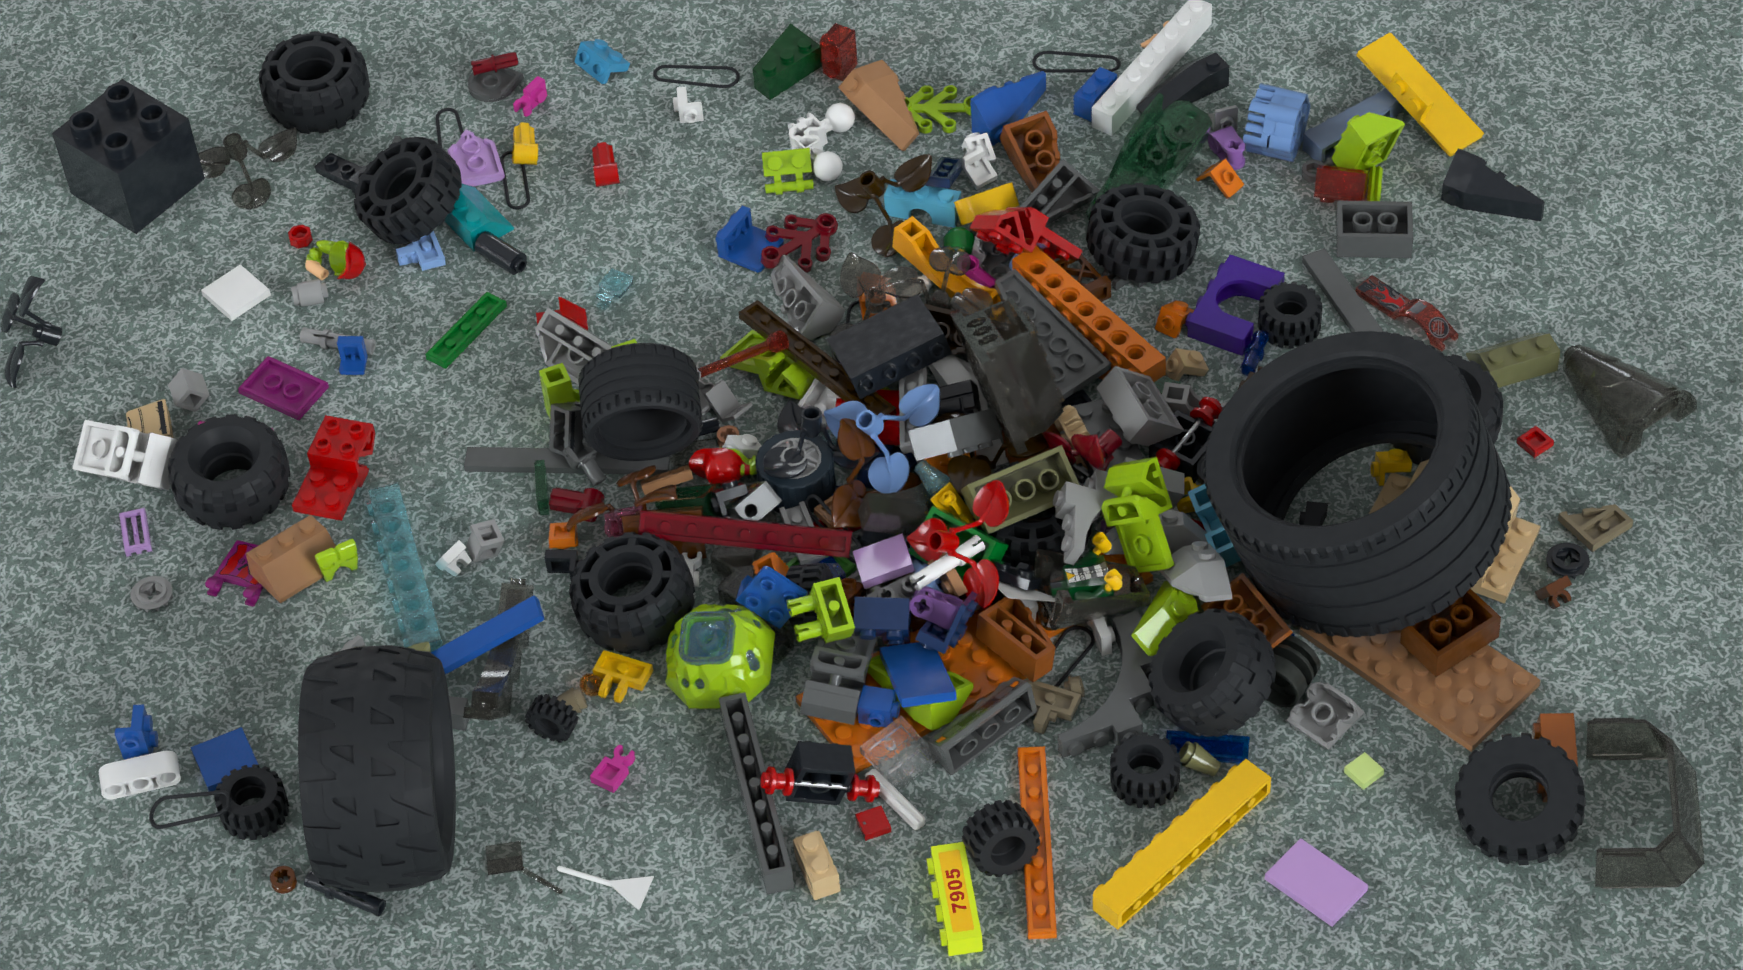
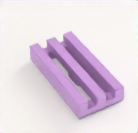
[119,508,152,557]

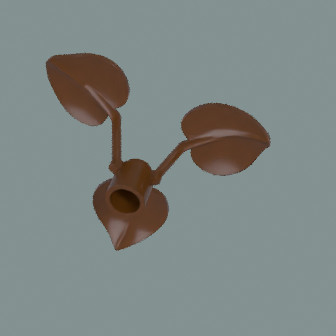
[831,418,930,528]
[566,465,678,532]

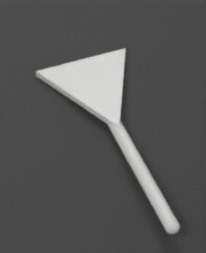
[557,866,654,910]

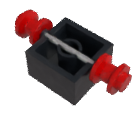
[1149,397,1223,483]
[760,741,880,805]

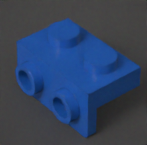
[115,704,158,760]

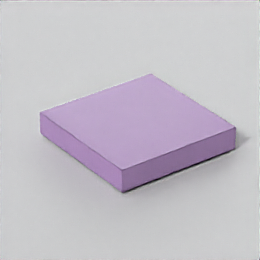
[852,534,915,589]

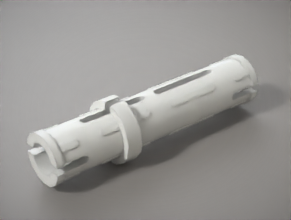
[909,535,985,591]

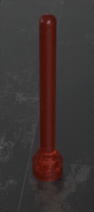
[698,330,789,378]

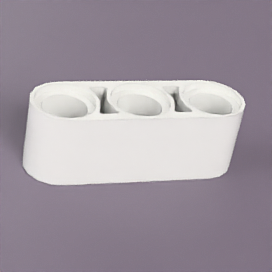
[99,751,181,800]

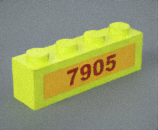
[926,842,983,956]

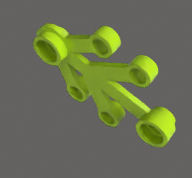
[904,85,975,134]

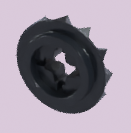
[1546,543,1590,580]

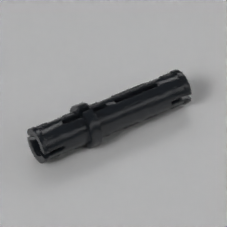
[304,870,386,917]

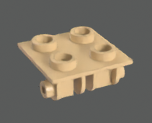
[1052,405,1090,470]

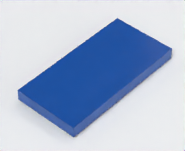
[879,642,956,708]

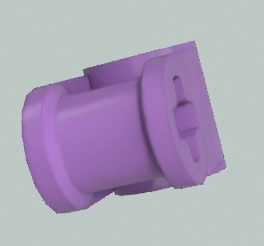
[1207,126,1245,170]
[910,586,963,630]

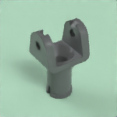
[563,438,607,487]

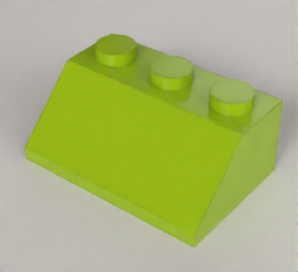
[1331,112,1405,180]

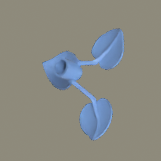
[824,384,940,497]

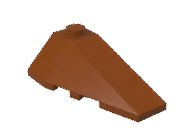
[1000,110,1060,193]

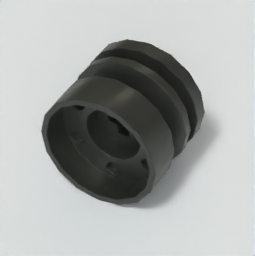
[1266,635,1321,707]

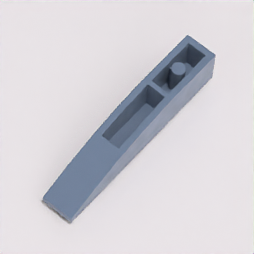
[1303,88,1404,162]

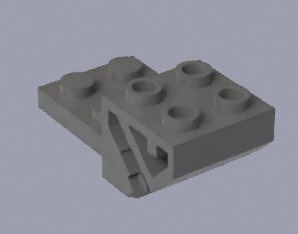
[800,632,878,725]

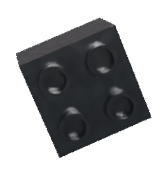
[52,79,205,234]

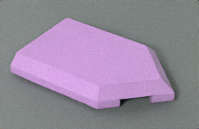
[448,130,505,186]

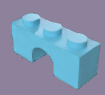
[884,179,961,228]
[1188,484,1241,567]

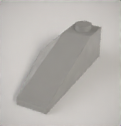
[770,255,846,340]

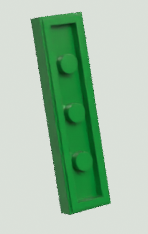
[425,292,507,369]

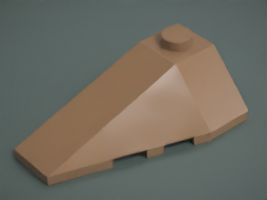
[838,60,919,151]

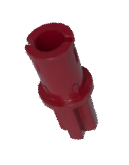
[471,52,519,76]

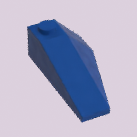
[971,71,1046,146]

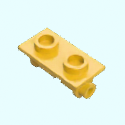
[930,482,974,523]

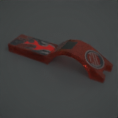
[1355,275,1458,352]

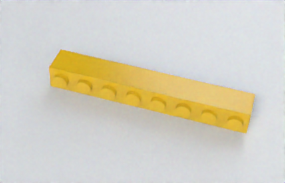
[1092,759,1271,930]

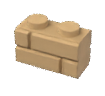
[793,831,840,900]

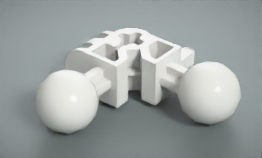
[788,103,855,182]

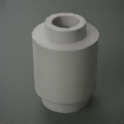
[291,279,329,307]

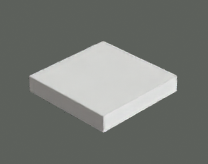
[201,265,271,321]

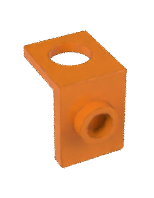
[1196,158,1244,198]

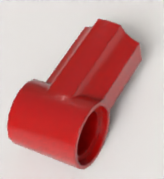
[592,142,620,187]

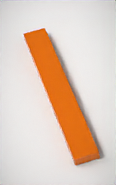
[1017,746,1057,939]

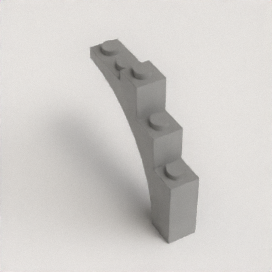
[1053,457,1184,565]

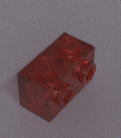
[819,23,858,81]
[1314,165,1369,203]

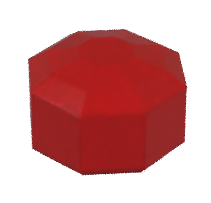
[288,225,313,249]

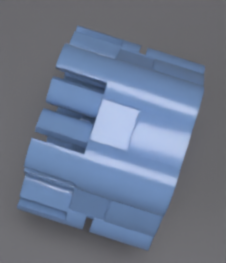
[1243,83,1310,162]

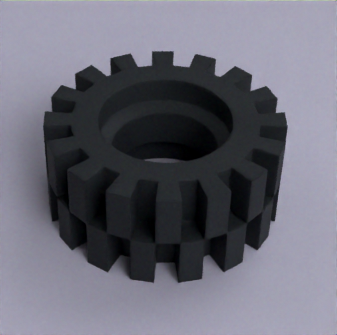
[525,694,579,743]

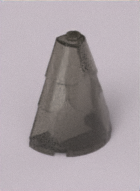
[1563,344,1697,459]

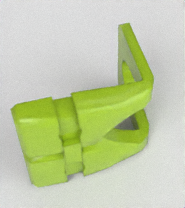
[315,539,358,582]

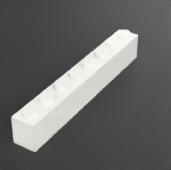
[1092,0,1212,136]

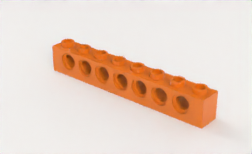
[1012,246,1166,382]

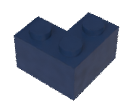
[854,597,912,646]

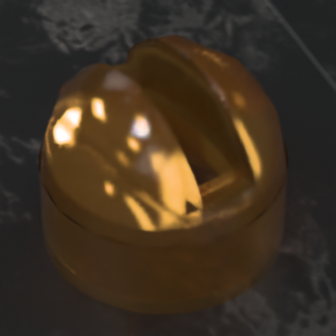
[579,673,602,696]

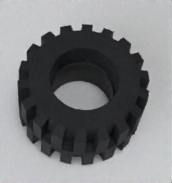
[1258,282,1322,349]
[786,563,834,629]
[1110,732,1180,809]
[214,764,289,840]
[962,800,1040,877]

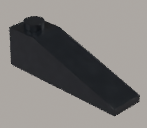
[1441,148,1545,221]

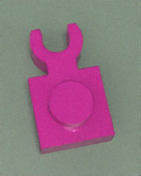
[590,745,635,793]

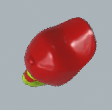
[316,240,366,280]
[689,447,757,486]

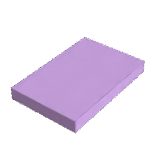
[1265,838,1368,927]

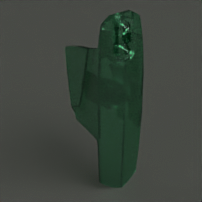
[1086,93,1212,220]

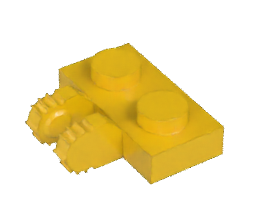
[592,650,653,703]

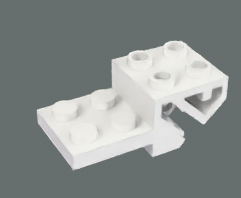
[72,420,178,490]

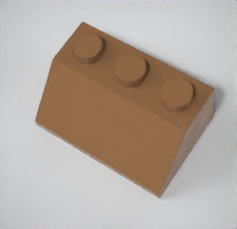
[246,515,341,603]

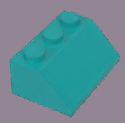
[445,184,514,252]

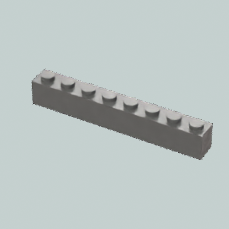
[719,692,794,894]

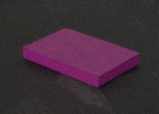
[238,356,329,420]

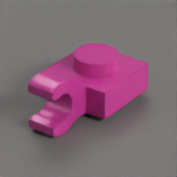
[513,76,547,117]

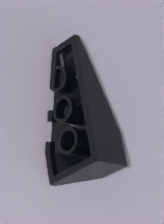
[1136,52,1229,123]

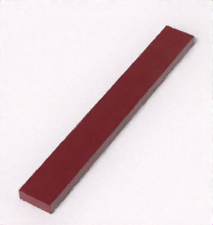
[638,509,852,558]

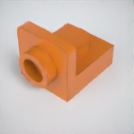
[548,522,579,549]

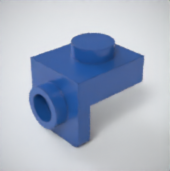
[337,336,368,375]

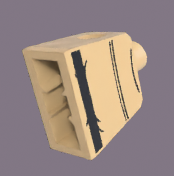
[125,399,174,438]

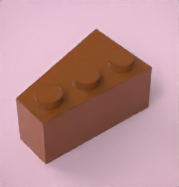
[975,597,1056,682]
[1532,713,1578,802]

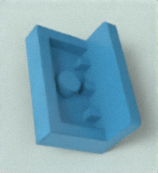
[574,39,630,84]

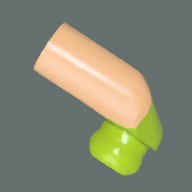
[305,247,329,280]

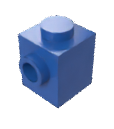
[857,685,900,728]

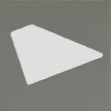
[998,581,1068,603]

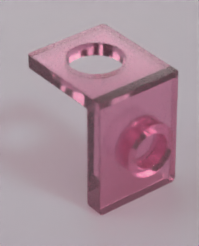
[604,505,643,538]

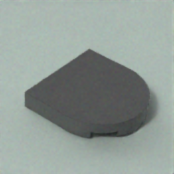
[468,68,524,102]

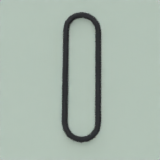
[500,150,530,210]
[805,494,862,563]

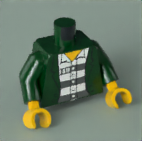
[1049,532,1122,609]

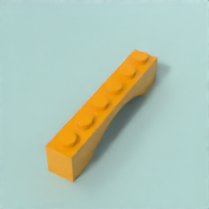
[893,216,1012,323]

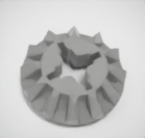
[130,576,173,613]

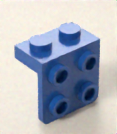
[715,205,784,273]
[735,566,808,629]

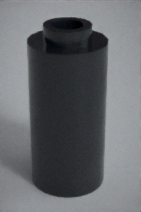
[475,231,527,275]

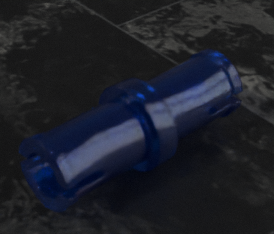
[1240,330,1269,376]

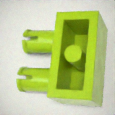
[787,577,855,643]

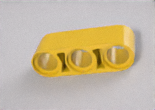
[954,182,1020,225]

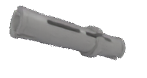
[300,327,376,355]

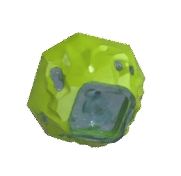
[665,604,775,709]

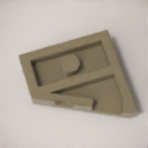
[1558,504,1633,552]

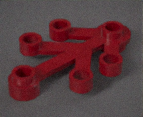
[761,213,838,273]

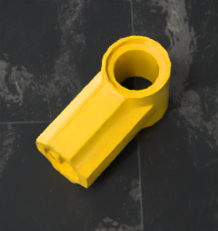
[512,122,538,165]

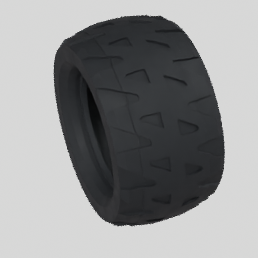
[298,645,456,892]

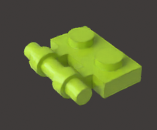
[762,148,814,195]

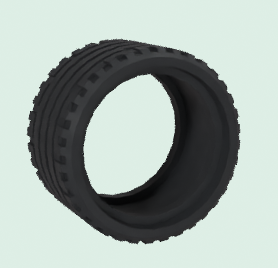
[578,343,703,461]

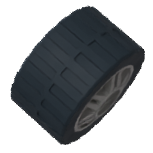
[755,430,836,513]

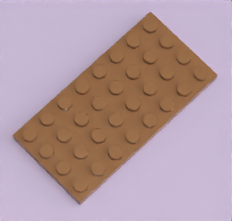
[1299,627,1540,752]

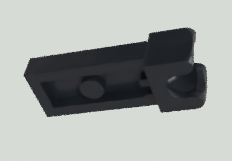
[314,153,367,193]

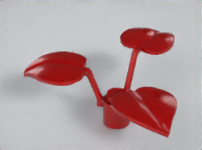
[906,480,1009,608]

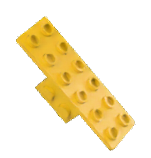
[1356,33,1484,157]

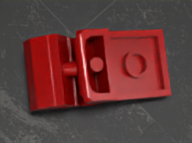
[970,207,1083,261]
[292,415,375,521]

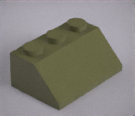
[1466,333,1560,388]

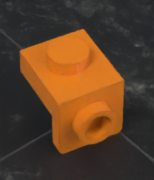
[1155,300,1194,338]

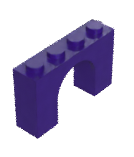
[1185,254,1285,356]

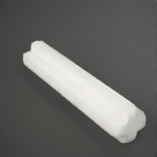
[865,769,926,830]

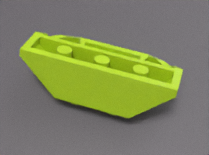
[1131,580,1198,656]

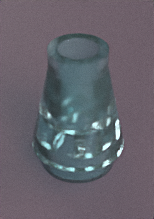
[915,461,950,496]

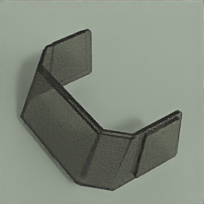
[1586,718,1705,889]

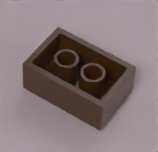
[1400,588,1501,677]

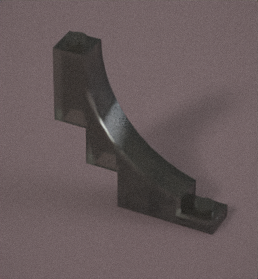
[463,578,534,720]

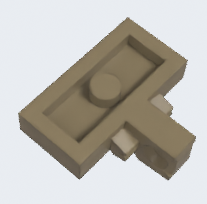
[1028,680,1081,734]

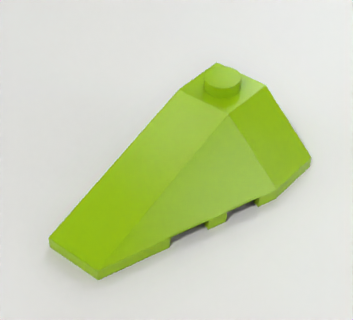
[867,655,974,730]

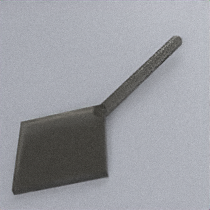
[486,841,563,894]

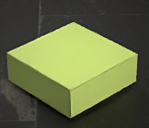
[1344,752,1384,790]

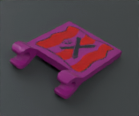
[205,540,264,606]

